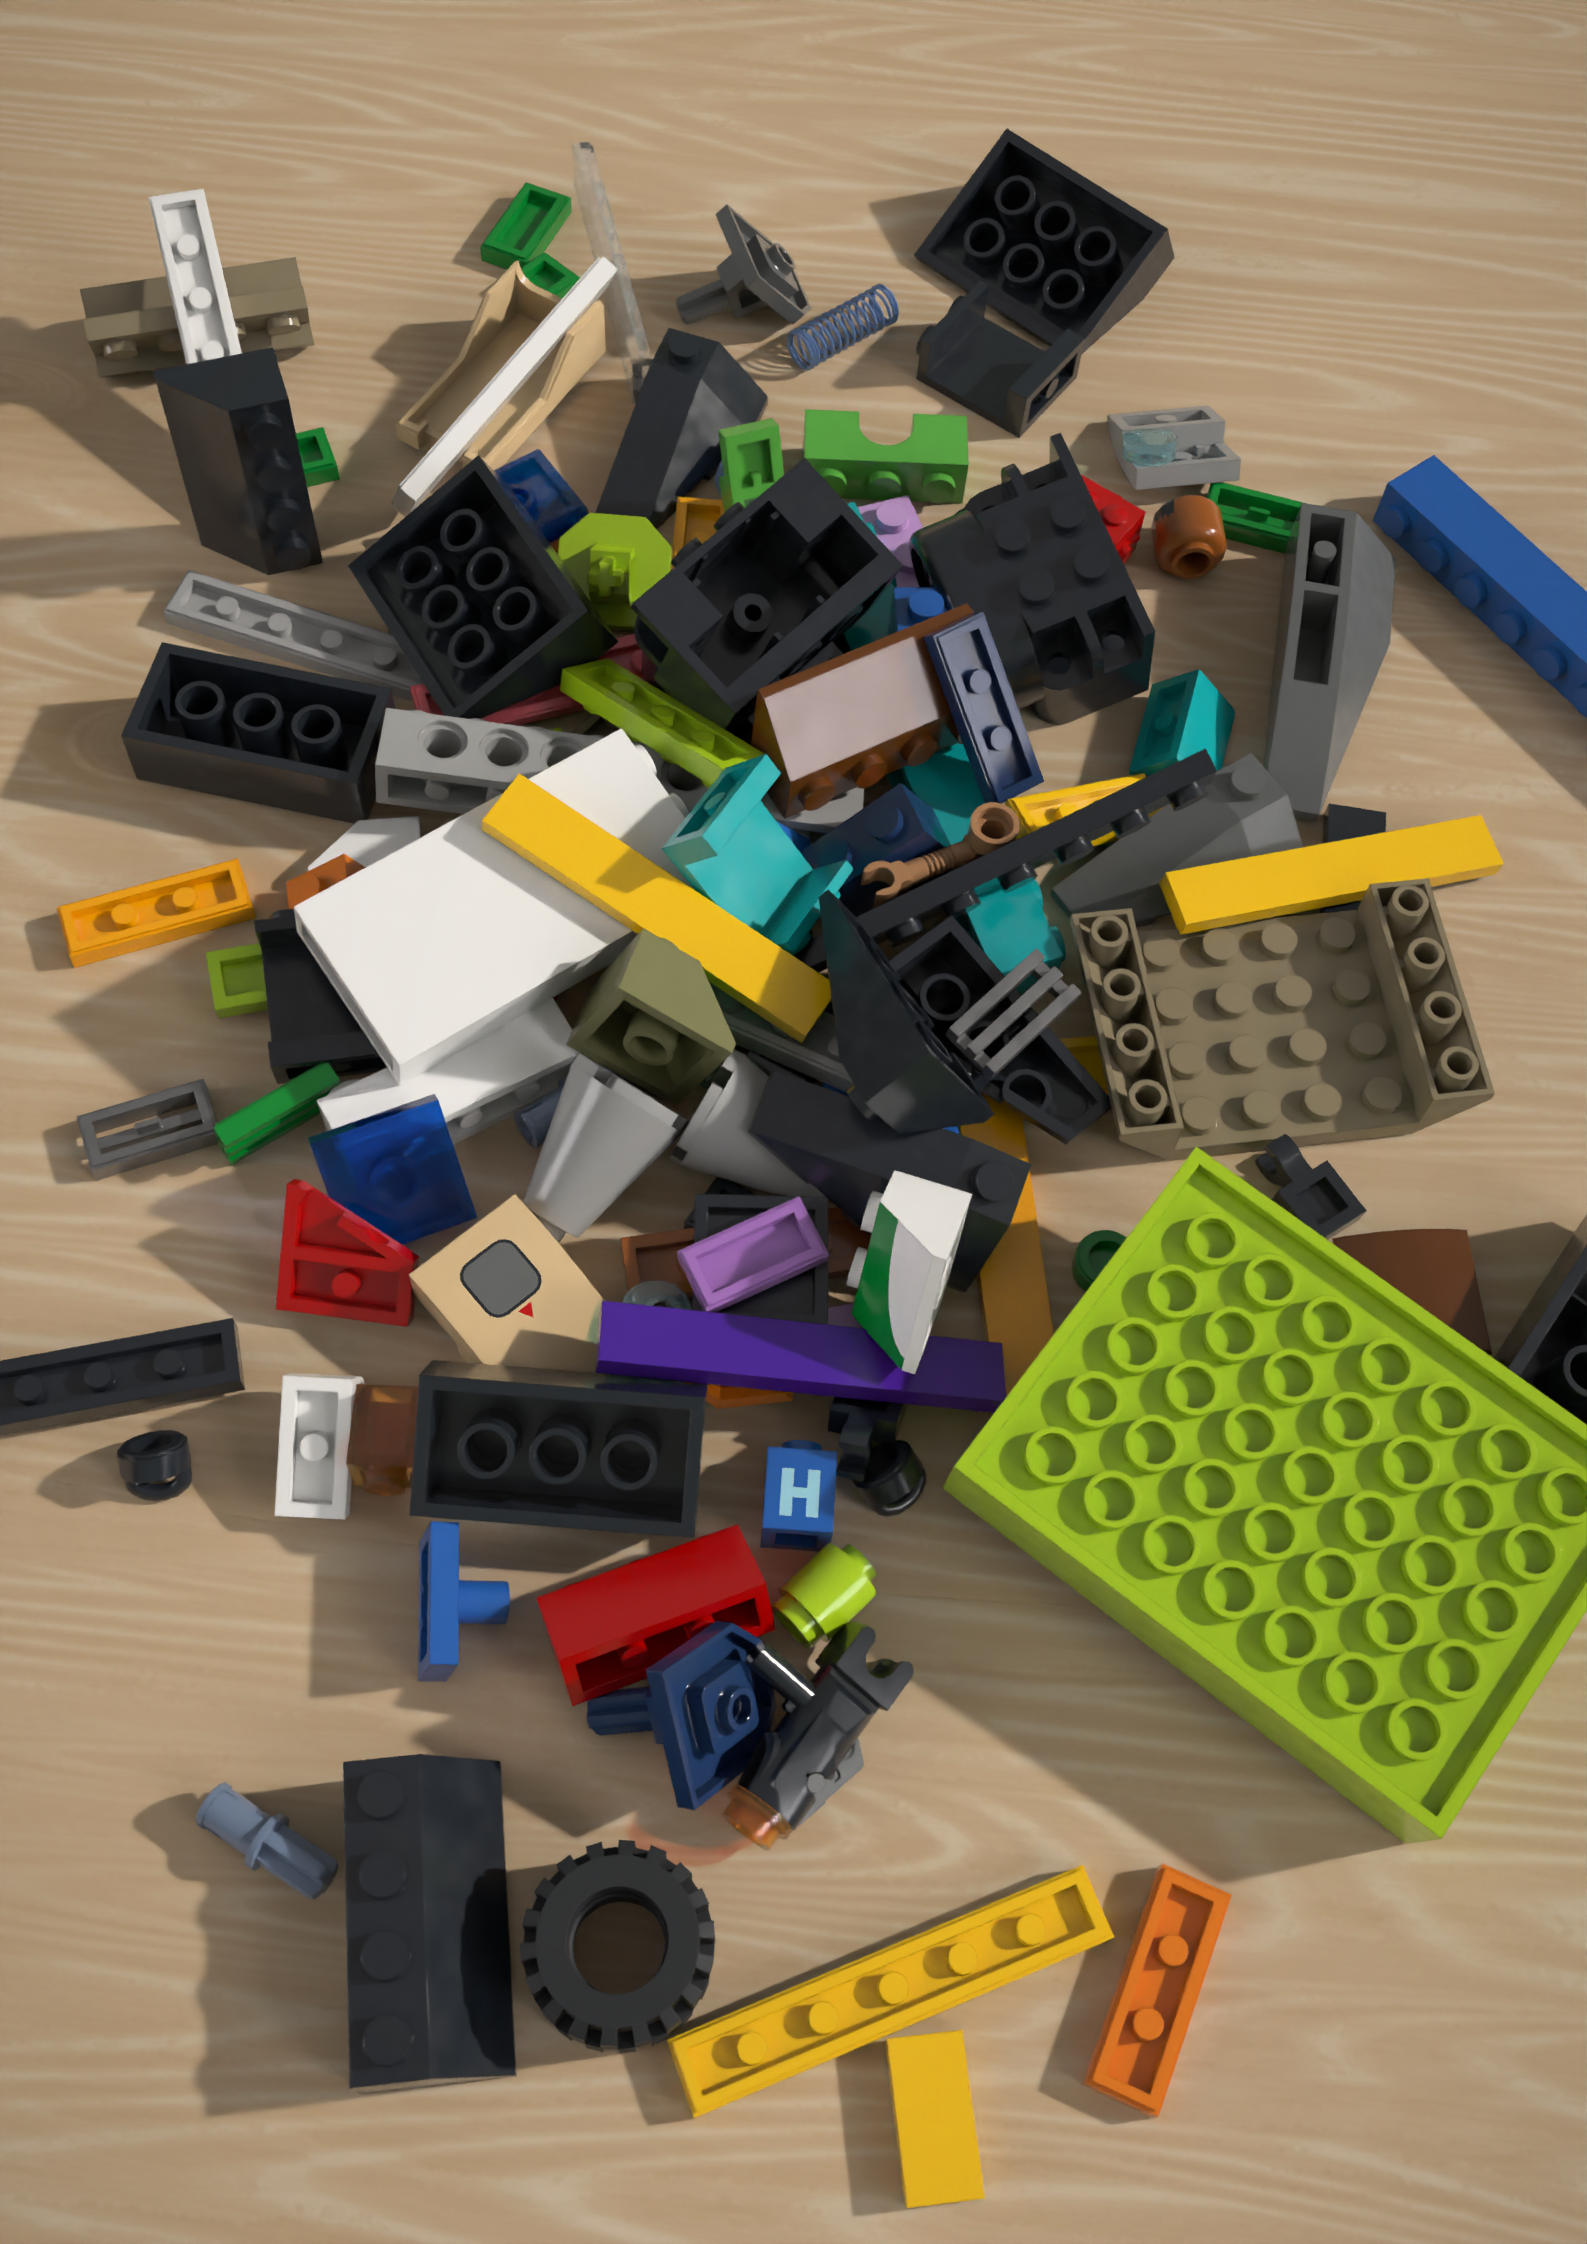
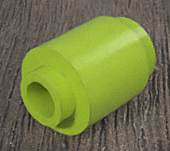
[771,1543,877,1649]

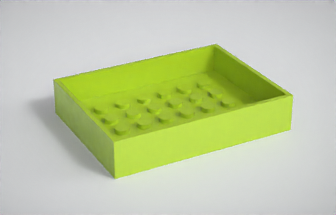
[942,1146,1587,1844]

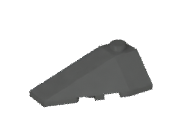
[1050,753,1303,927]

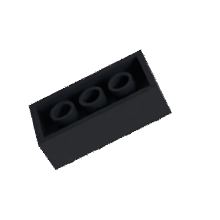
[121,642,395,824]
[409,1360,708,1538]

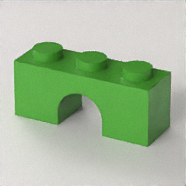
[802,409,969,503]

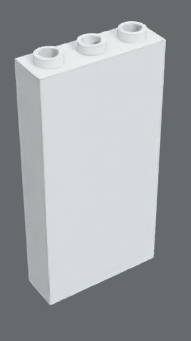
[294,728,693,1086]

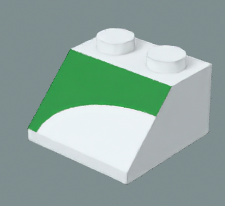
[847,1170,972,1374]

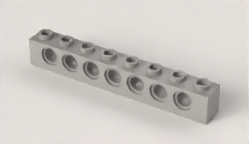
[375,708,864,845]

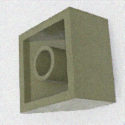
[566,928,736,1106]

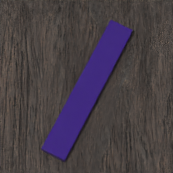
[596,1301,1006,1413]

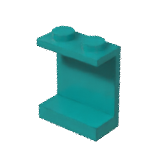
[661,754,853,955]

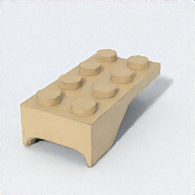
[395,261,606,473]

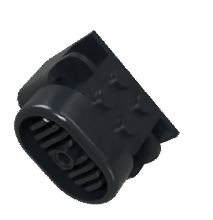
[909,432,1155,725]
[631,458,903,734]

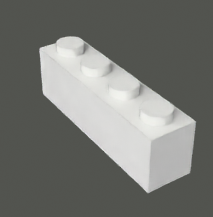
[317,997,585,1190]

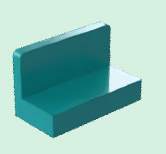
[1129,669,1235,777]

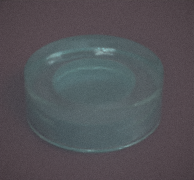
[1121,428,1177,466]

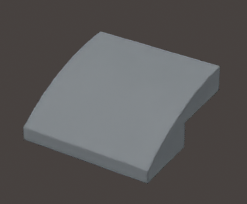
[1107,406,1241,490]

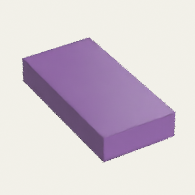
[677,1196,829,1313]

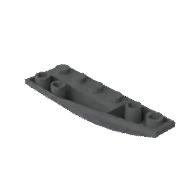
[1263,503,1396,821]

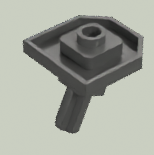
[676,204,811,325]

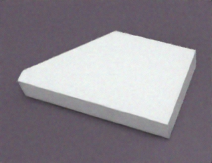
[308,816,421,871]

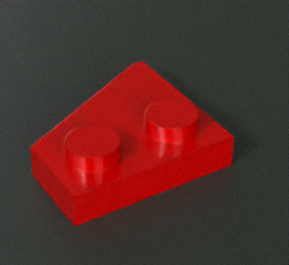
[276,1179,420,1327]

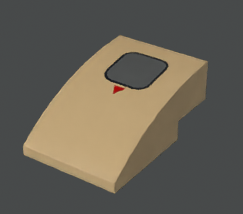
[409,1194,605,1373]

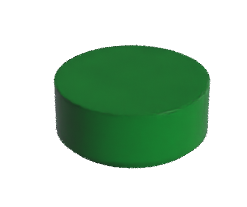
[1072,1230,1127,1292]

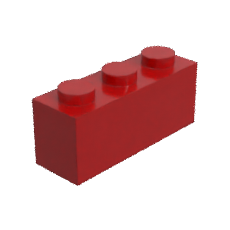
[536,1524,776,1707]

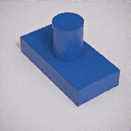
[418,1521,510,1682]

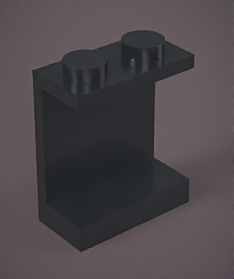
[916,281,1085,438]
[254,909,387,1084]

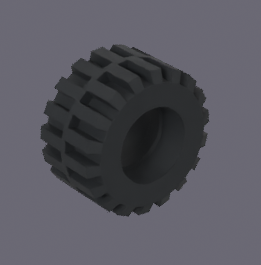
[520,1840,715,2053]

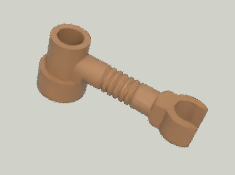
[860,802,1020,908]

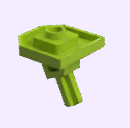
[558,513,672,631]

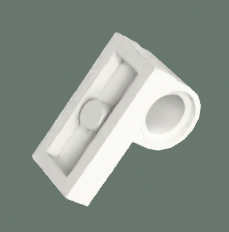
[275,1373,365,1520]

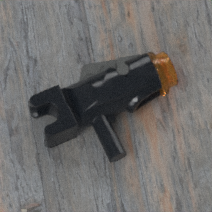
[722,1622,914,1851]

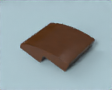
[1332,1229,1492,1355]

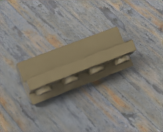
[80,257,314,378]

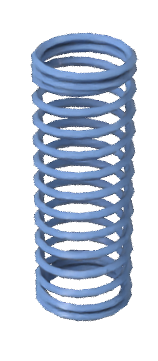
[787,283,899,371]

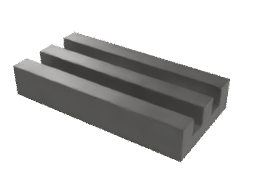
[945,948,1081,1080]
[76,1078,218,1181]

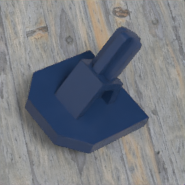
[587,1621,777,1810]

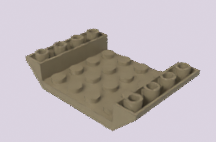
[1070,878,1495,1161]

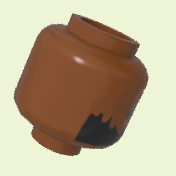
[1151,495,1227,579]

